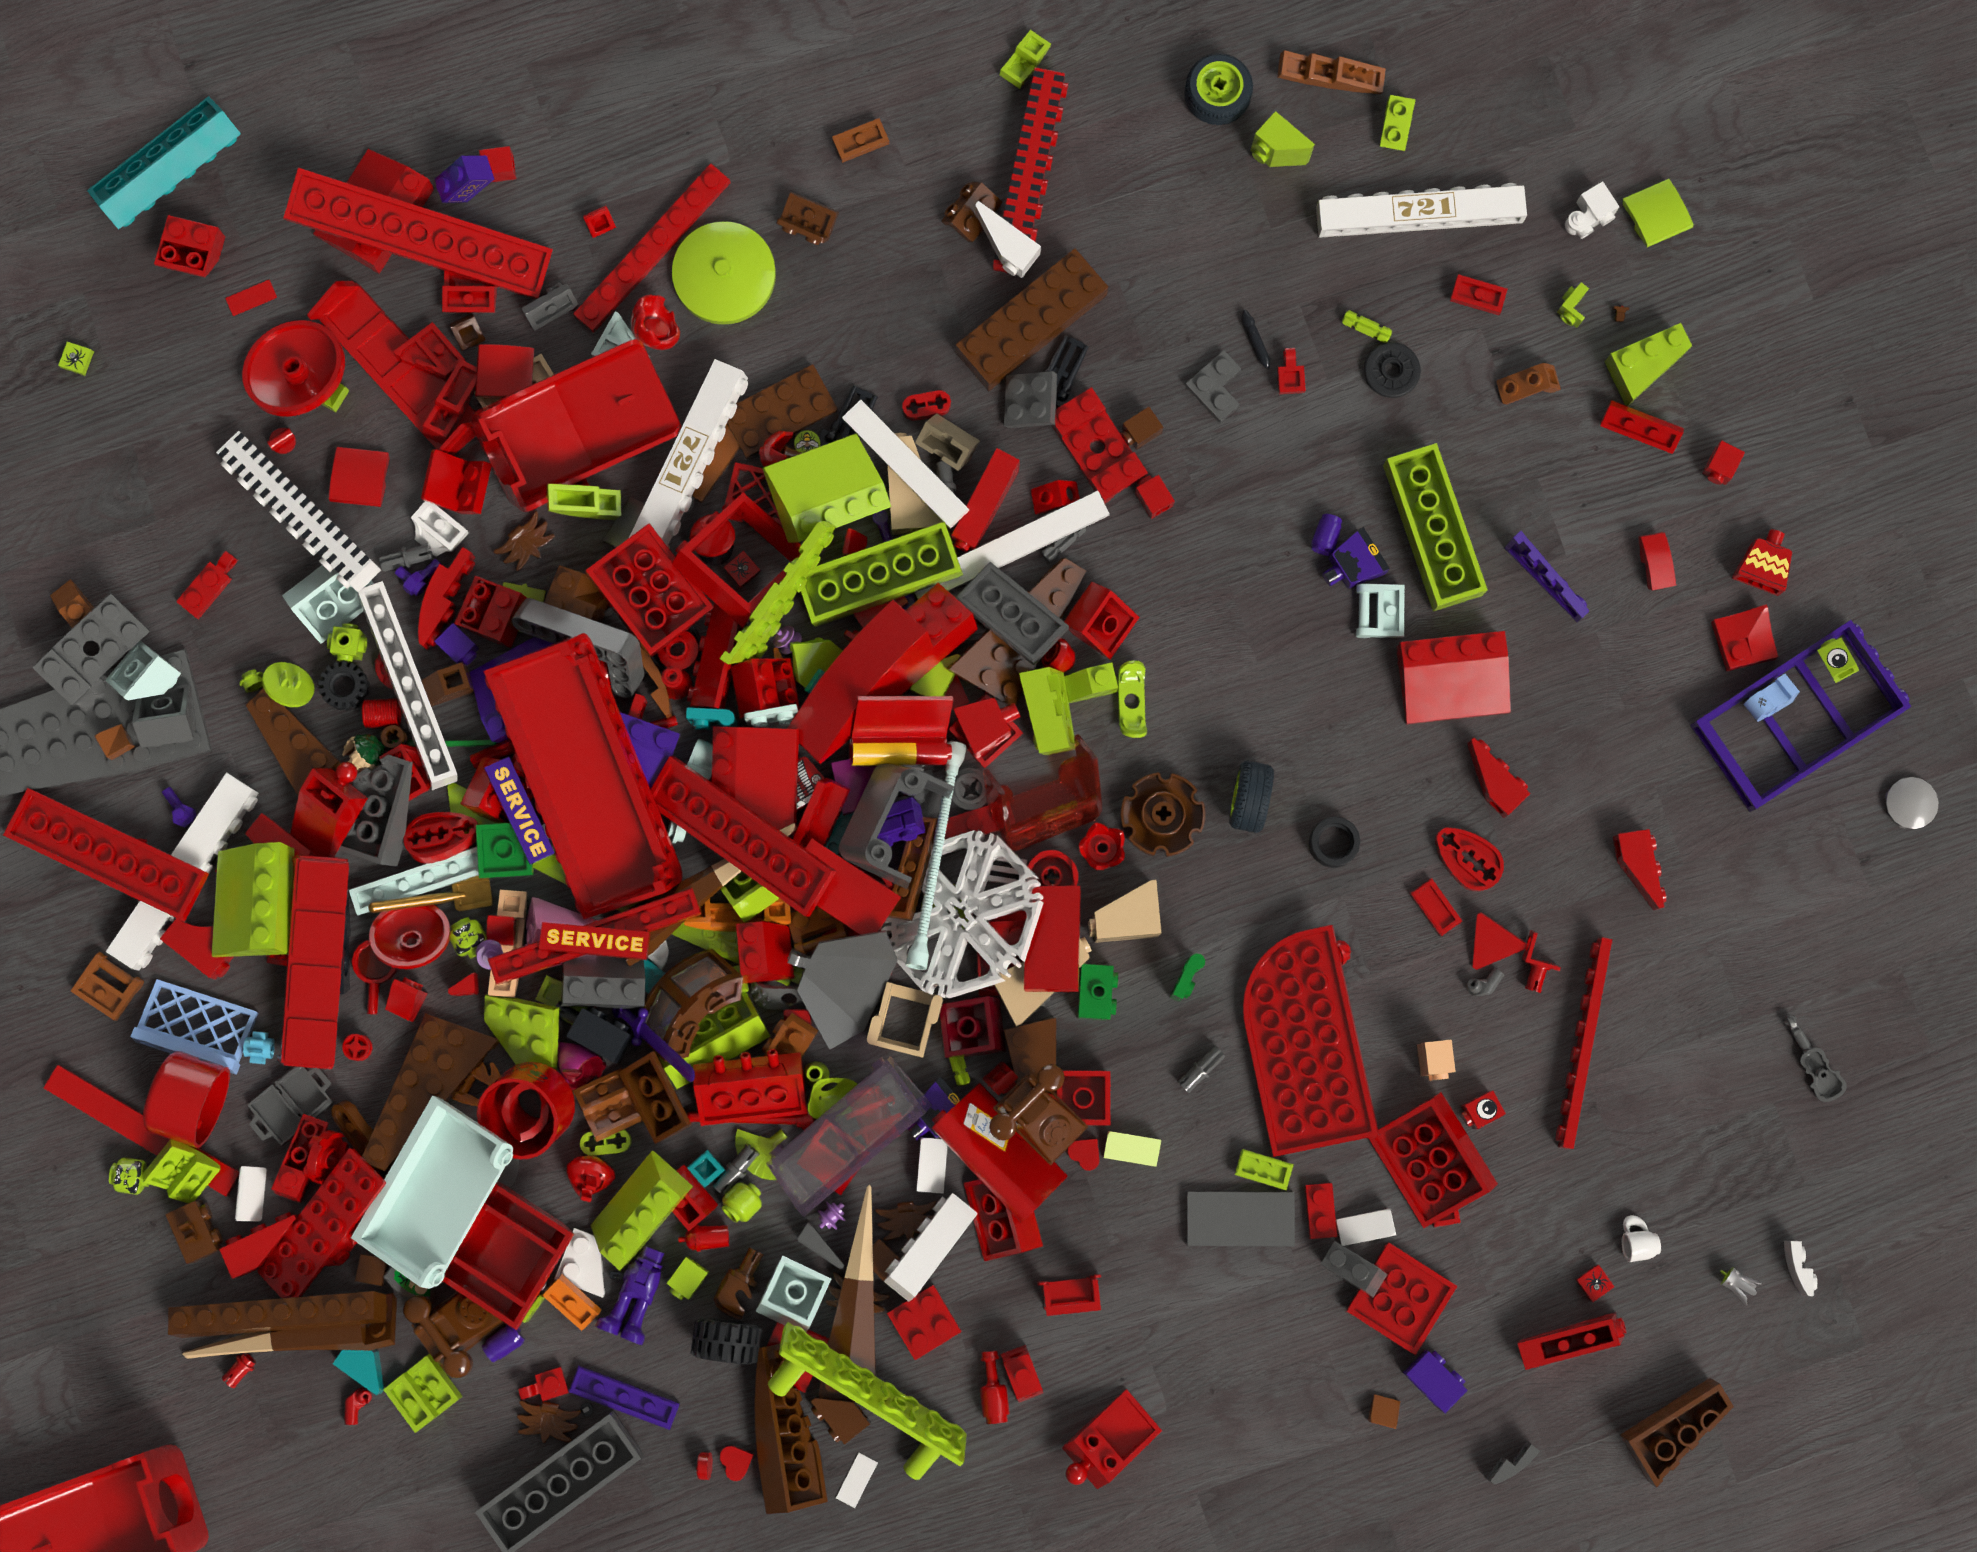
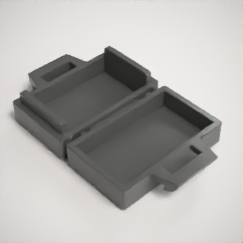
[248,1066,334,1145]

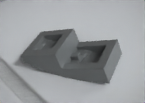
[1486,1442,1540,1485]

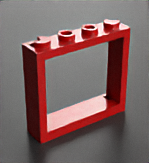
[672,493,801,627]

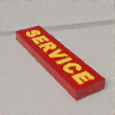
[539,922,650,960]

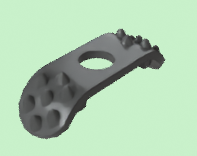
[751,982,807,1010]

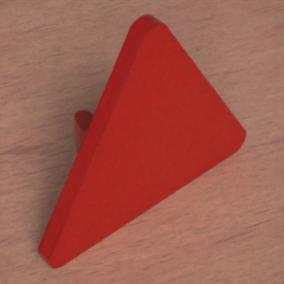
[1473,912,1527,970]

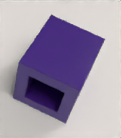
[434,623,479,665]

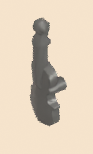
[1784,1014,1847,1102]

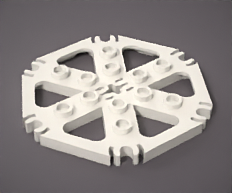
[881,830,1043,998]

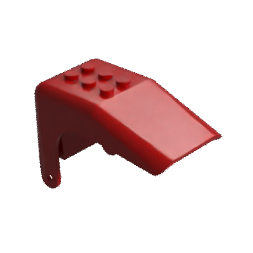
[471,339,682,512]
[0,1444,209,1552]

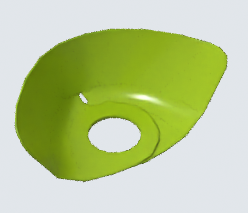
[808,1078,865,1120]

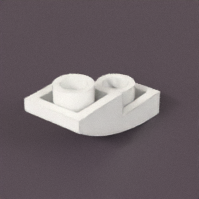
[1784,1241,1817,1296]

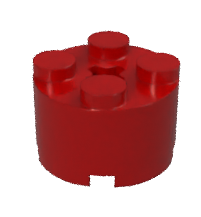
[1028,850,1078,886]

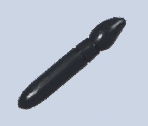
[1242,310,1270,368]

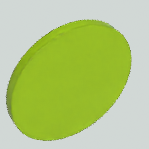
[262,662,314,707]

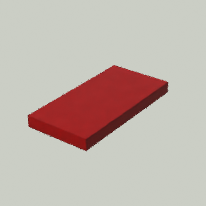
[805,839,901,935]
[1024,886,1081,992]

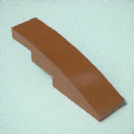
[1277,50,1386,94]

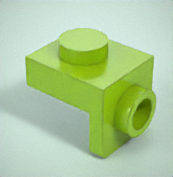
[1557,282,1589,328]

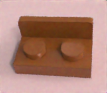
[761,1013,819,1059]

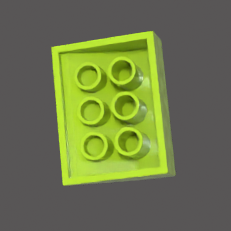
[763,433,891,543]
[212,842,294,957]

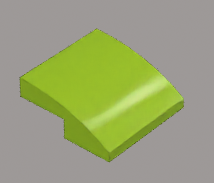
[1623,179,1693,247]
[142,1139,220,1204]
[383,1354,463,1433]

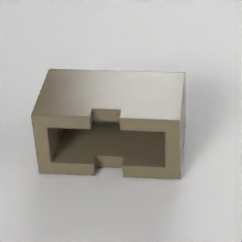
[915,414,980,471]

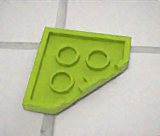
[484,994,559,1070]

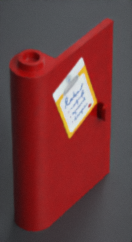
[932,1083,1068,1223]

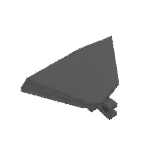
[787,930,898,1050]

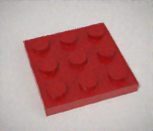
[1346,1242,1457,1355]

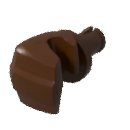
[713,1247,764,1320]

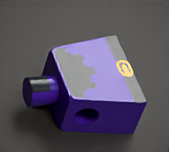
[1322,527,1390,589]
[907,1077,961,1140]

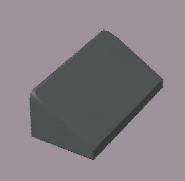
[603,497,645,548]

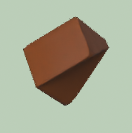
[95,724,135,760]

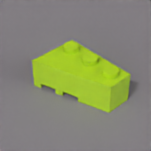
[1604,323,1692,406]

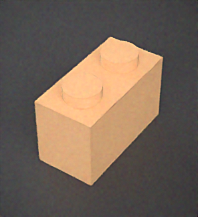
[1417,1040,1456,1081]

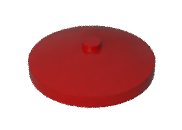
[242,320,345,417]

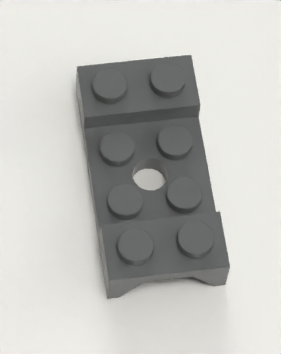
[32,592,150,705]

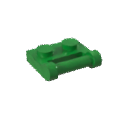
[1169,953,1205,1002]

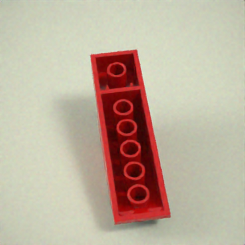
[787,582,978,764]

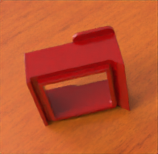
[1037,1274,1101,1316]

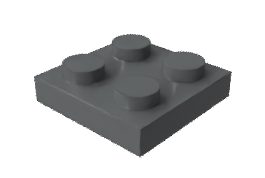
[1004,371,1057,428]

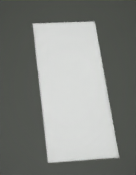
[836,1453,878,1508]

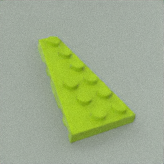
[720,521,836,664]

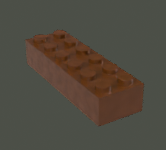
[956,248,1108,392]

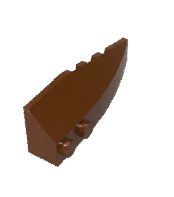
[755,1344,828,1514]

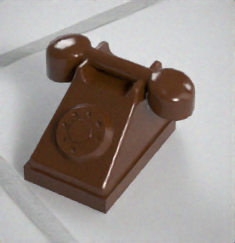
[989,1064,1088,1166]
[403,1291,504,1378]

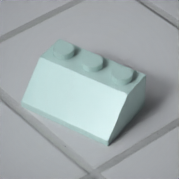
[282,565,374,644]

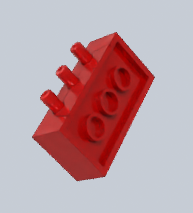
[693,1049,808,1126]

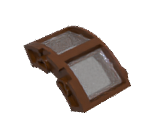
[642,949,743,1062]

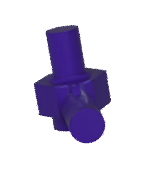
[395,559,442,596]
[162,787,196,829]

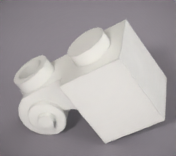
[1565,181,1619,239]

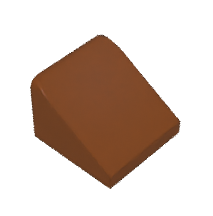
[1367,1394,1401,1429]

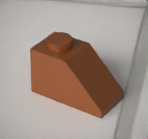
[50,579,94,628]

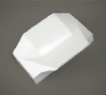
[411,501,469,557]

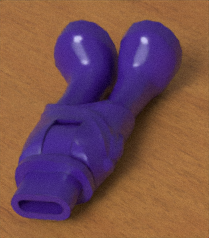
[595,1246,664,1345]

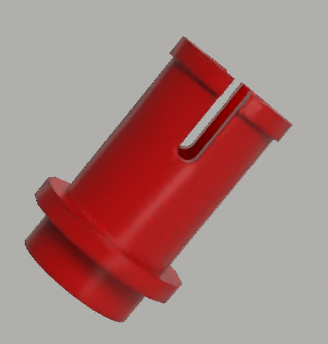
[221,1353,256,1388]

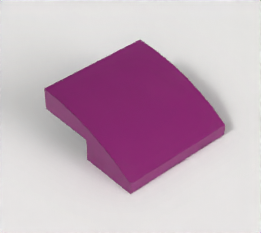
[831,759,877,815]

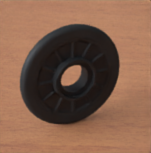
[1364,342,1421,398]

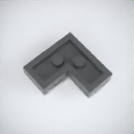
[1185,350,1241,423]

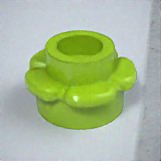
[239,669,264,692]

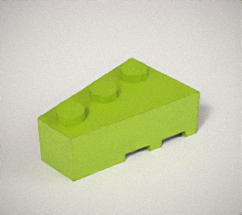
[1019,667,1076,755]

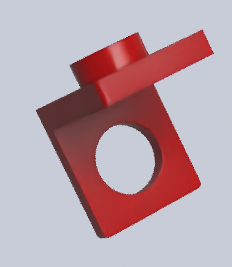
[1031,480,1080,514]

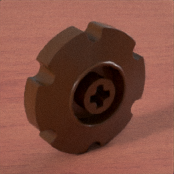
[1120,772,1205,857]

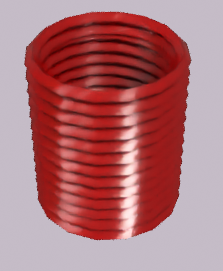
[362,698,401,728]

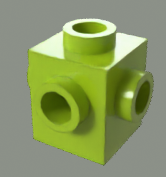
[327,623,367,663]

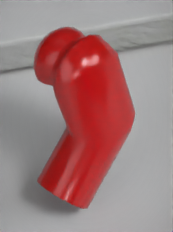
[344,1387,372,1425]

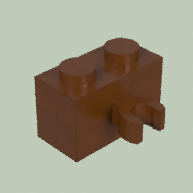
[165,1200,223,1264]

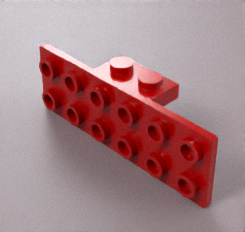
[258,1148,386,1298]

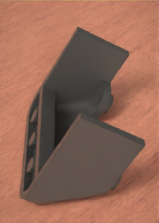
[839,763,954,889]

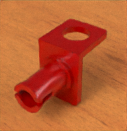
[1522,930,1561,993]

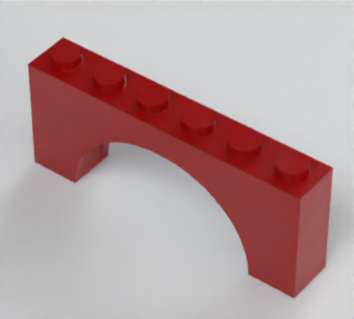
[160,813,316,980]

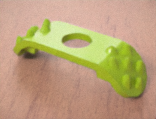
[1118,660,1147,738]

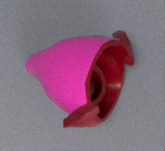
[558,1042,606,1090]

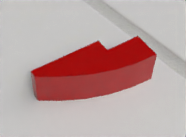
[423,359,477,444]

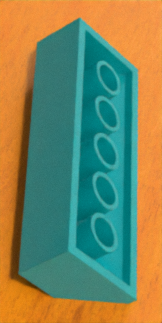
[87,96,241,230]

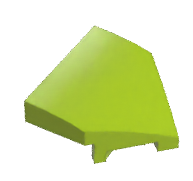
[790,637,842,688]

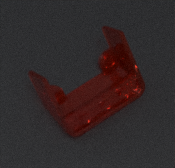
[983,734,1102,851]

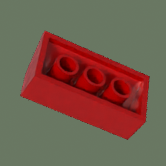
[687,604,743,709]

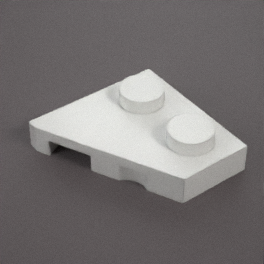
[555,1228,605,1298]

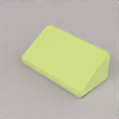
[1103,1131,1161,1167]

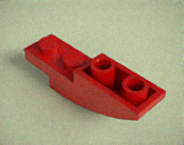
[418,547,476,650]

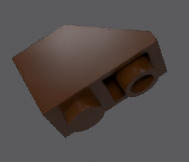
[421,662,474,707]
[811,1396,871,1445]

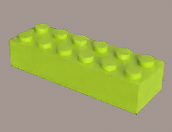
[1383,443,1488,612]
[801,521,964,627]

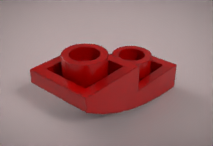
[1639,532,1676,590]

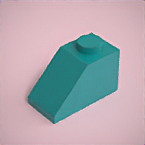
[333,1349,384,1395]

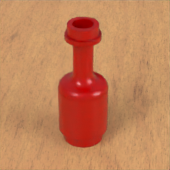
[980,1351,1010,1424]

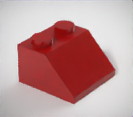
[1064,582,1140,660]
[736,921,794,984]

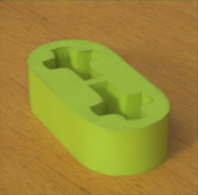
[580,1130,632,1156]

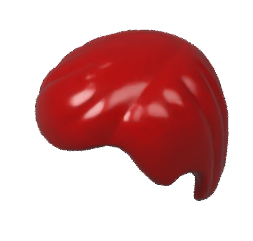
[631,294,680,350]

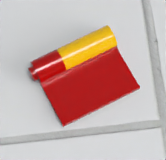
[849,696,953,766]

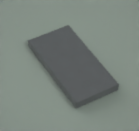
[955,562,1069,666]
[1187,1192,1295,1247]

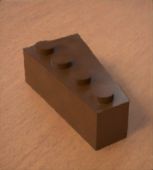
[246,688,342,796]
[1004,1018,1056,1094]
[1620,1378,1734,1488]

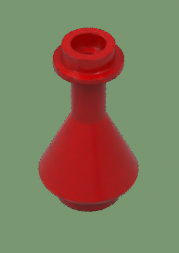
[661,667,692,700]

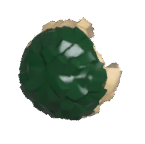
[342,734,385,773]

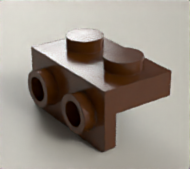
[941,182,1003,243]
[776,192,839,245]

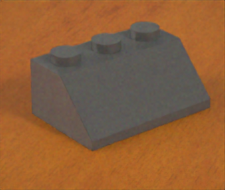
[561,954,645,1009]

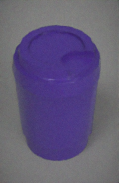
[1311,514,1342,556]
[481,1324,525,1363]

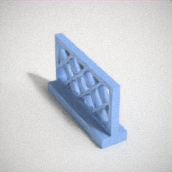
[130,979,259,1075]

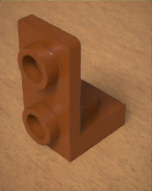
[1497,363,1561,405]

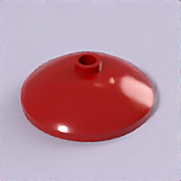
[369,905,450,969]

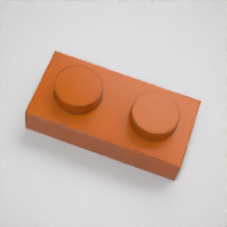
[542,1274,602,1331]

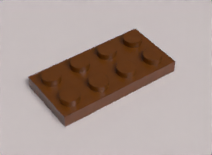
[727,364,838,459]

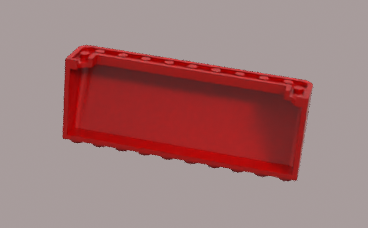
[484,633,683,920]

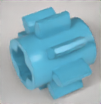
[243,1031,275,1064]

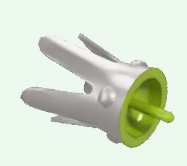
[1720,1267,1762,1306]

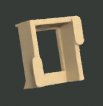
[867,982,943,1058]

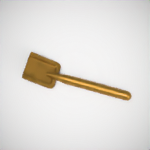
[368,876,493,913]

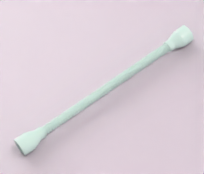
[906,741,966,970]

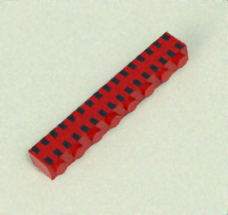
[993,67,1069,275]

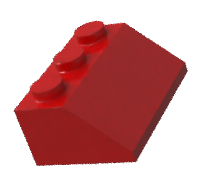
[964,1179,1043,1262]

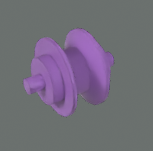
[773,626,802,655]
[476,940,503,969]
[818,1201,846,1230]

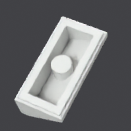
[917,1137,948,1193]
[235,1166,267,1221]

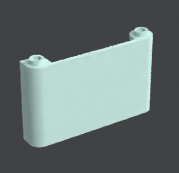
[351,1096,513,1289]

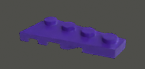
[1504,531,1589,622]

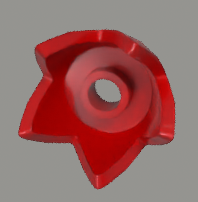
[759,431,793,467]
[1079,823,1125,870]

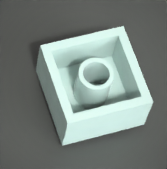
[756,1256,831,1332]

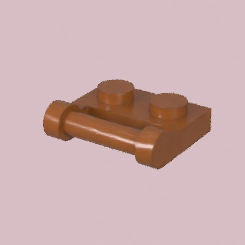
[789,906,849,955]
[71,952,144,1021]

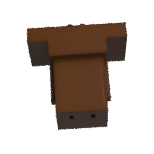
[1612,305,1629,322]

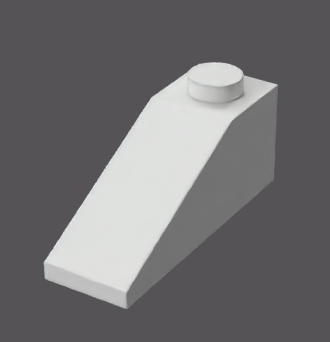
[975,201,1041,278]

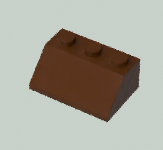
[619,1051,692,1144]

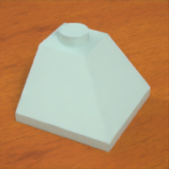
[105,640,181,700]

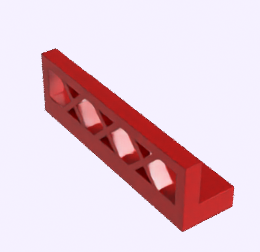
[793,778,851,848]

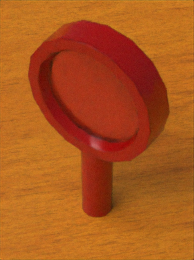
[352,940,397,1015]

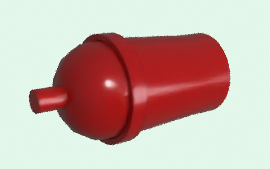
[678,1225,729,1252]

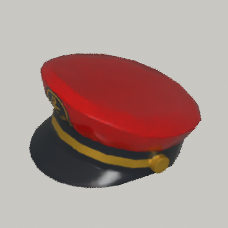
[690,514,735,565]

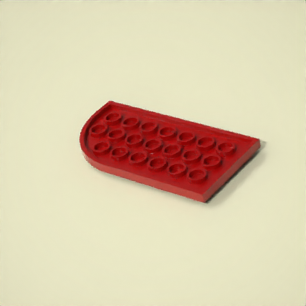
[1243,925,1379,1157]

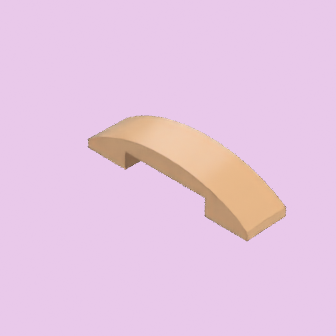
[488,890,527,998]

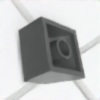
[132,684,196,748]

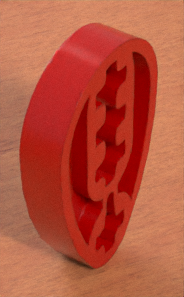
[403,812,479,864]
[1435,827,1504,891]

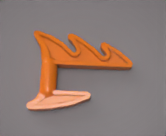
[451,1062,501,1106]

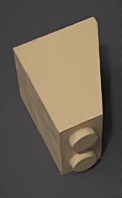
[1088,880,1161,943]

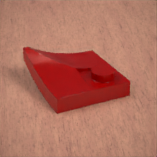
[1711,604,1779,671]

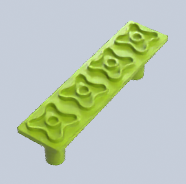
[768,1322,966,1480]

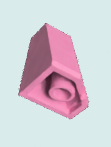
[524,897,597,968]

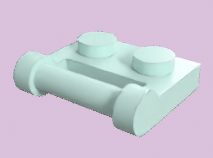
[1356,584,1405,638]

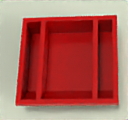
[442,1181,574,1330]

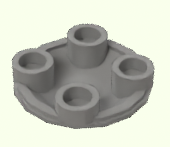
[1885,777,1939,829]

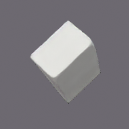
[1336,1209,1396,1246]

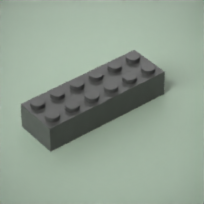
[475,1411,644,1552]

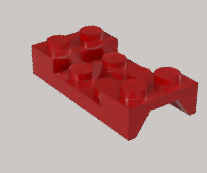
[1052,387,1148,504]

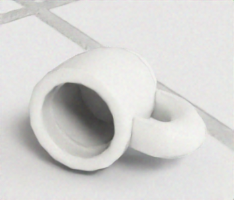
[1622,1215,1661,1262]

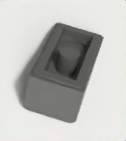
[798,1222,845,1269]

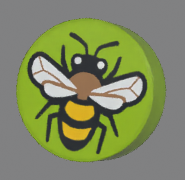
[794,431,821,453]

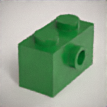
[1078,964,1118,1021]

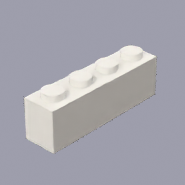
[884,1193,978,1302]

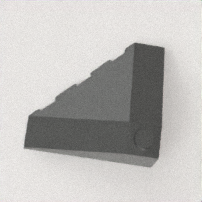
[339,755,413,866]

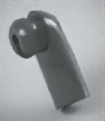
[1467,968,1505,996]

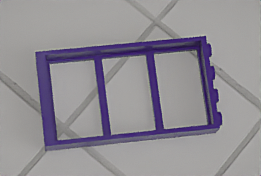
[1690,620,1911,812]

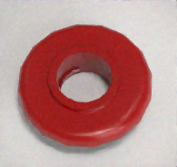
[658,631,698,670]

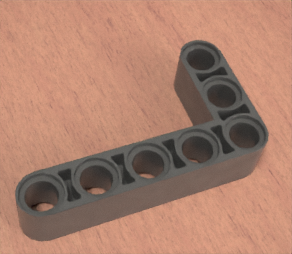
[511,598,644,699]

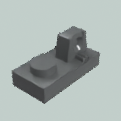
[521,282,579,331]

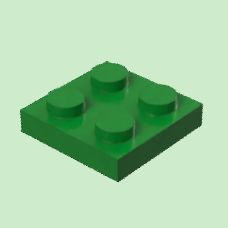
[476,823,534,879]

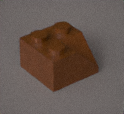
[544,565,609,623]

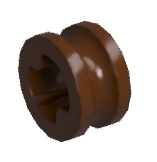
[381,725,408,750]

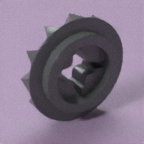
[952,768,991,811]

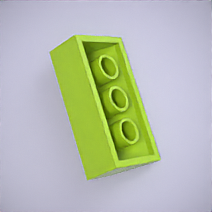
[658,992,771,1089]
[591,1151,693,1271]

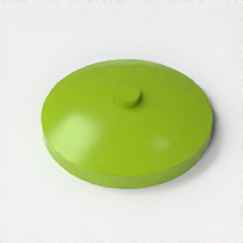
[672,222,776,324]

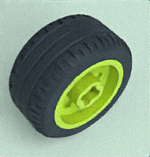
[1184,53,1253,125]
[1229,761,1274,833]

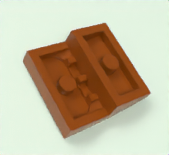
[573,1068,643,1142]

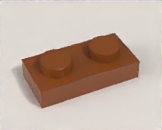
[832,118,889,163]

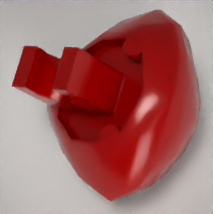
[567,1155,616,1202]

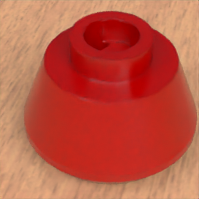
[1042,638,1076,672]

